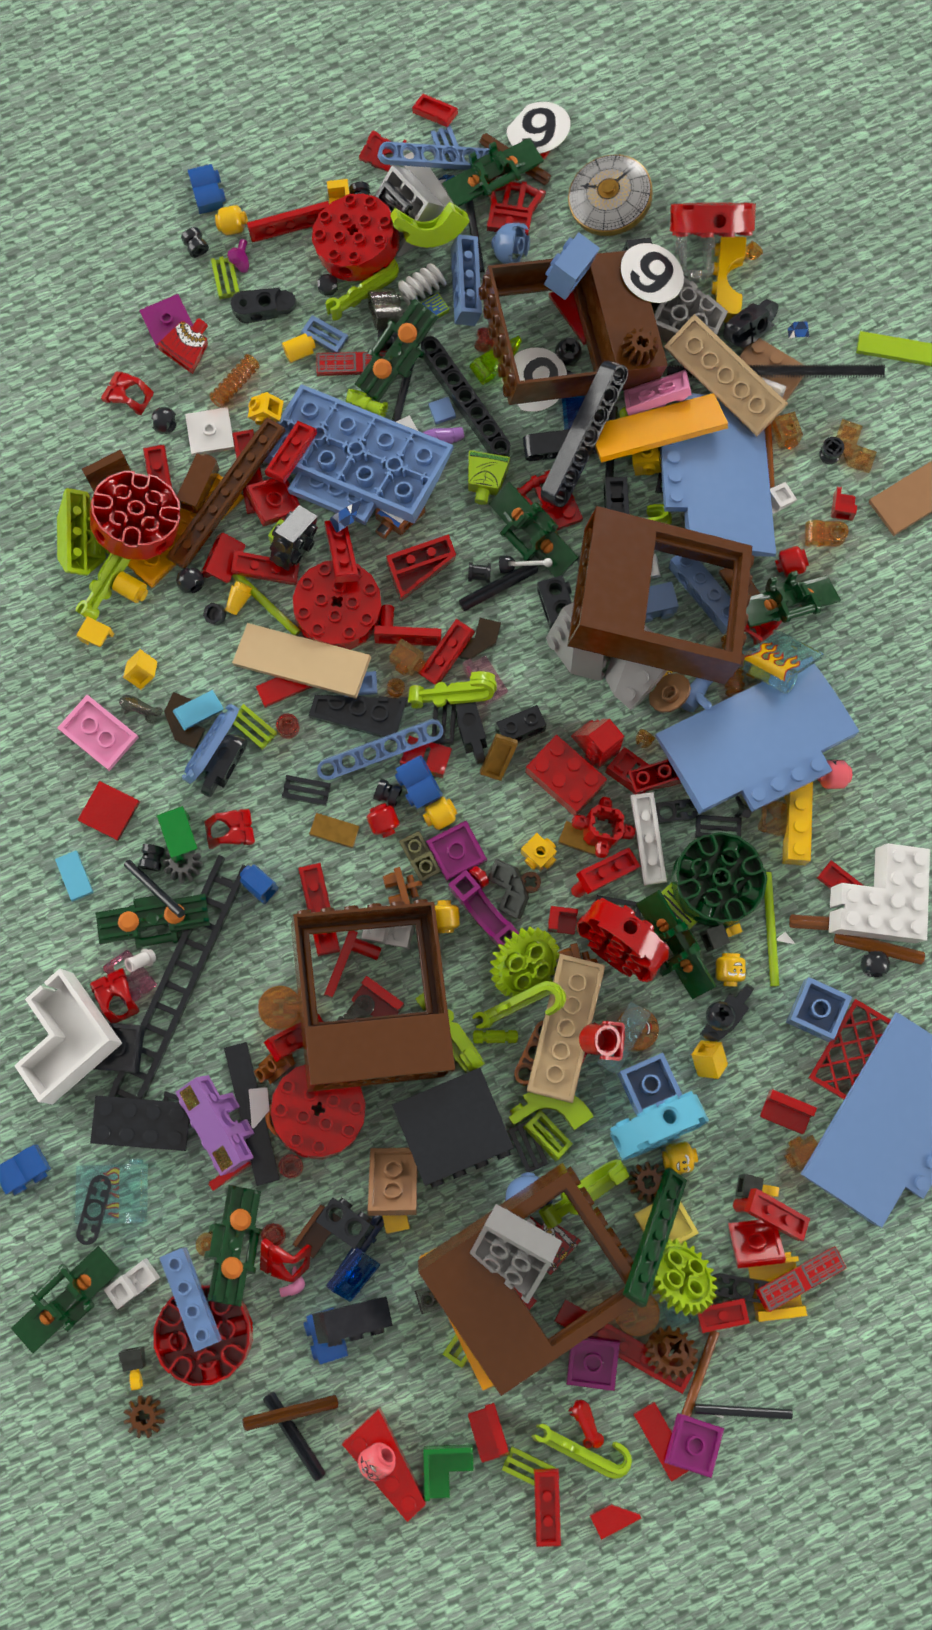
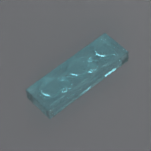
[597,1002,652,1075]

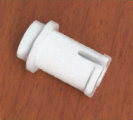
[125,949,156,972]

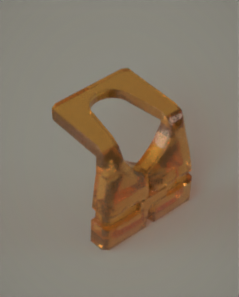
[758,802,787,837]

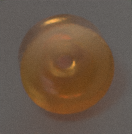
[195,1232,212,1256]

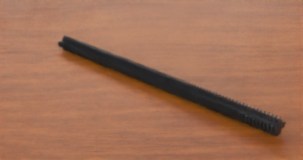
[667,364,885,378]

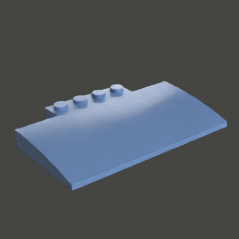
[264,384,454,525]
[660,393,776,557]
[655,658,859,814]
[801,1012,932,1228]

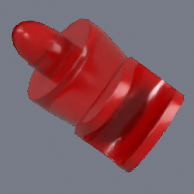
[568,1400,604,1448]

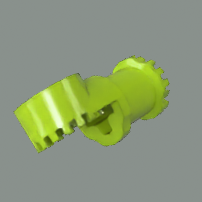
[345,389,388,418]

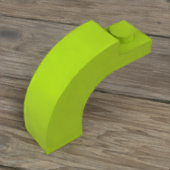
[390,201,470,248]
[508,1092,594,1131]

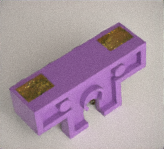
[175,1075,255,1176]

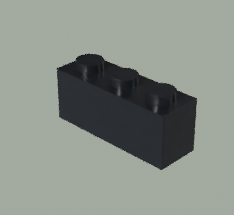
[312,1296,393,1347]

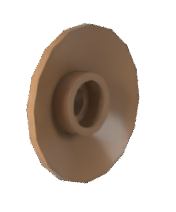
[649,673,691,713]

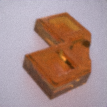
[836,419,877,473]

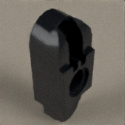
[230,287,297,323]
[723,299,779,348]
[457,702,488,765]
[201,734,248,797]
[700,983,754,1042]

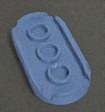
[182,704,239,784]

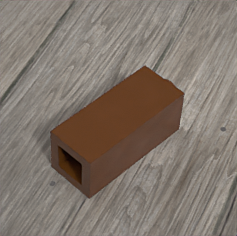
[177,453,220,514]

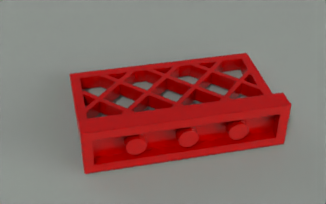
[808,999,891,1100]

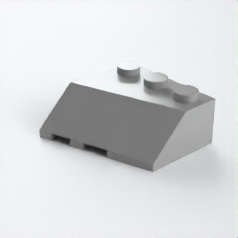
[374,165,445,257]
[654,277,728,342]
[546,603,606,681]
[604,625,667,710]
[470,1204,562,1304]

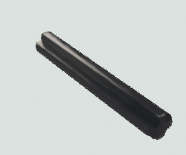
[459,565,538,611]
[263,1392,326,1481]

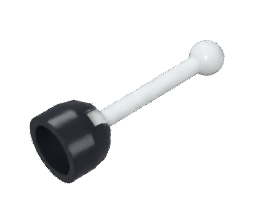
[499,555,553,573]

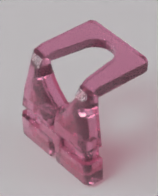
[102,950,157,1006]

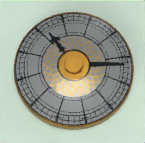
[568,154,653,236]

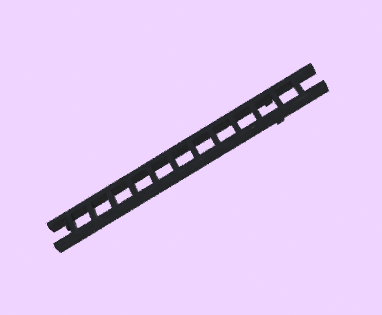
[108,855,246,1099]

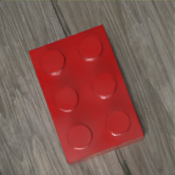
[525,734,607,816]

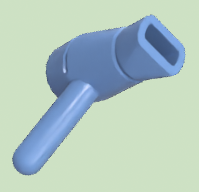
[681,678,713,712]

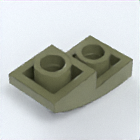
[399,831,441,881]

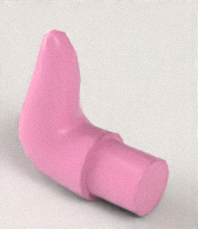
[279,1266,305,1297]

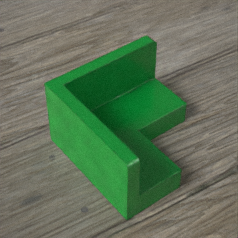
[156,806,198,862]
[423,1444,474,1501]

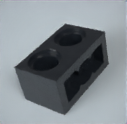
[603,477,629,514]
[537,575,573,629]
[496,705,547,743]
[316,1197,375,1251]

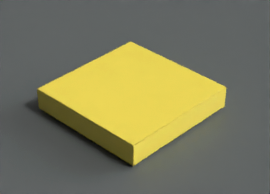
[633,1202,699,1244]

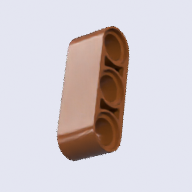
[514,1021,543,1086]

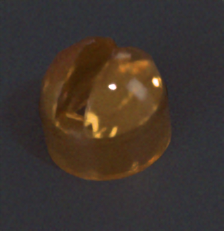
[745,241,763,260]
[387,678,405,698]
[635,729,655,748]

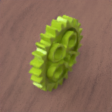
[489,926,560,998]
[652,1238,718,1316]

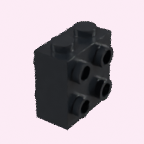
[270,505,318,571]

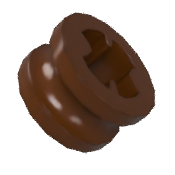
[522,871,541,893]

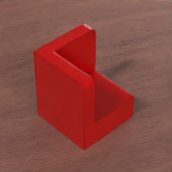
[831,486,857,521]
[547,906,578,935]

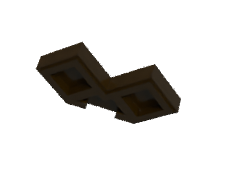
[458,617,501,660]
[164,692,205,750]

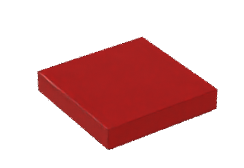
[245,478,301,527]
[78,781,140,841]
[728,1220,786,1269]

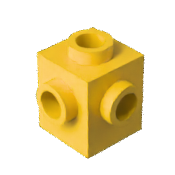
[247,392,284,426]
[632,447,661,476]
[520,833,557,872]

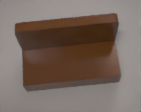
[82,449,132,492]
[292,1204,341,1258]

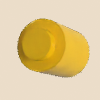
[282,333,316,363]
[112,571,148,603]

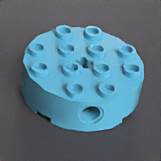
[610,1091,709,1161]

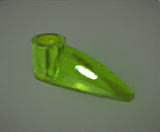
[469,335,522,385]

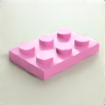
[624,370,692,416]
[57,695,139,771]

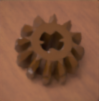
[621,327,659,367]
[627,1162,664,1203]
[124,1395,166,1438]

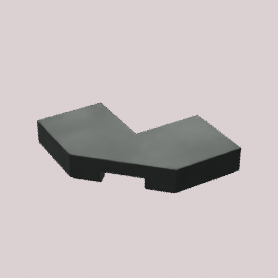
[488,859,529,919]

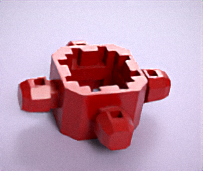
[572,796,635,858]

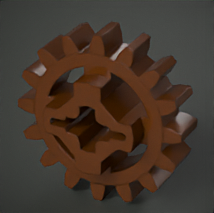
[645,1325,698,1381]

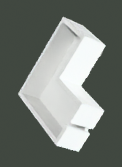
[829,843,930,943]
[14,969,122,1105]

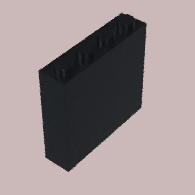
[392,1068,514,1189]

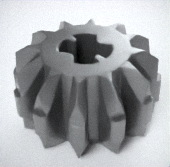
[163,851,203,883]

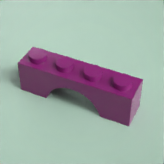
[448,870,519,950]

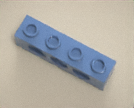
[451,234,482,326]
[668,556,730,634]
[159,1247,222,1352]

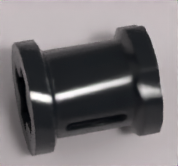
[468,562,491,583]

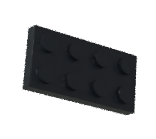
[90,1095,190,1151]

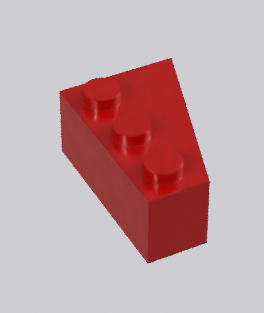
[386,534,456,602]
[571,719,624,769]

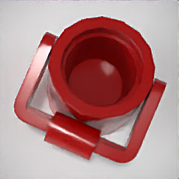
[579,1021,625,1061]

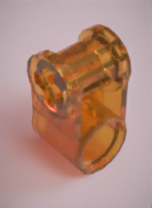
[805,520,849,547]

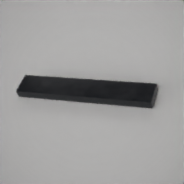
[224,1042,280,1186]

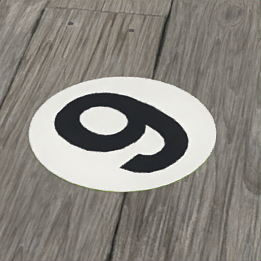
[507,102,570,153]
[621,243,684,303]
[501,347,567,412]

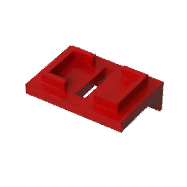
[400,736,452,778]
[605,747,649,794]

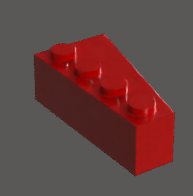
[342,1407,426,1522]

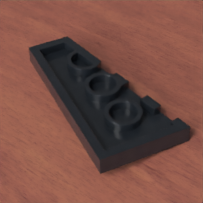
[309,695,408,741]

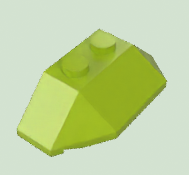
[57,488,106,576]

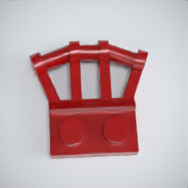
[487,181,546,236]
[516,470,583,531]

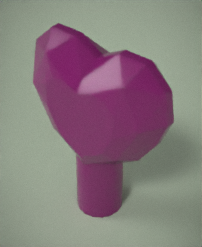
[227,239,249,273]

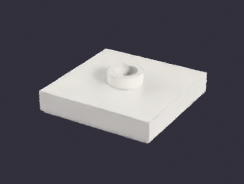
[185,407,235,456]

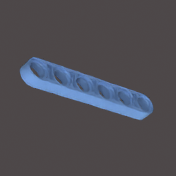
[377,142,489,170]
[317,719,443,780]

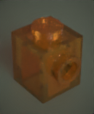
[771,411,803,449]
[389,639,425,676]
[784,1135,818,1170]

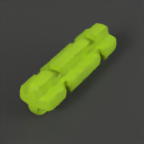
[473,1030,518,1043]

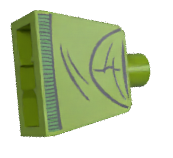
[468,450,510,505]

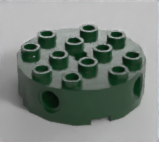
[670,832,767,927]

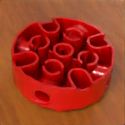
[312,194,400,281]
[670,202,756,238]
[90,471,181,560]
[293,560,382,650]
[576,898,669,983]
[271,1064,366,1160]
[153,1285,253,1386]

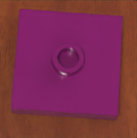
[139,294,193,348]
[426,821,487,882]
[566,1336,620,1391]
[664,1413,724,1478]

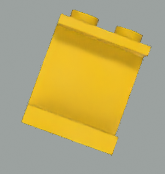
[748,1252,807,1322]

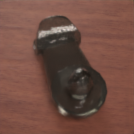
[119,695,163,724]
[336,995,375,1021]

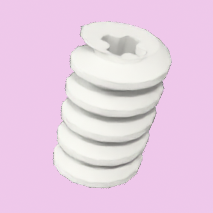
[398,263,447,306]

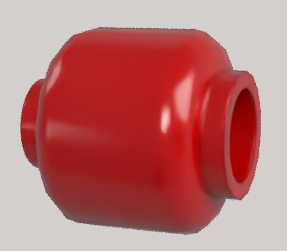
[775,546,809,577]
[366,803,400,838]

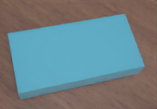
[173,690,224,731]
[55,850,94,902]

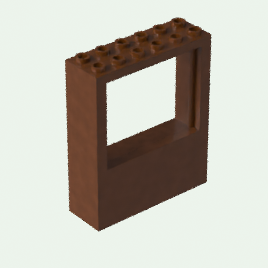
[478,250,668,405]
[567,506,754,684]
[291,899,455,1092]
[418,1163,636,1396]

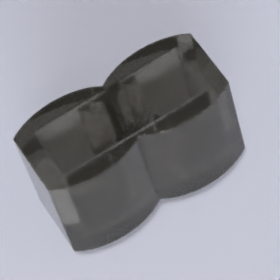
[368,288,405,330]

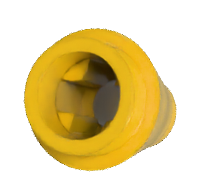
[225,580,252,615]

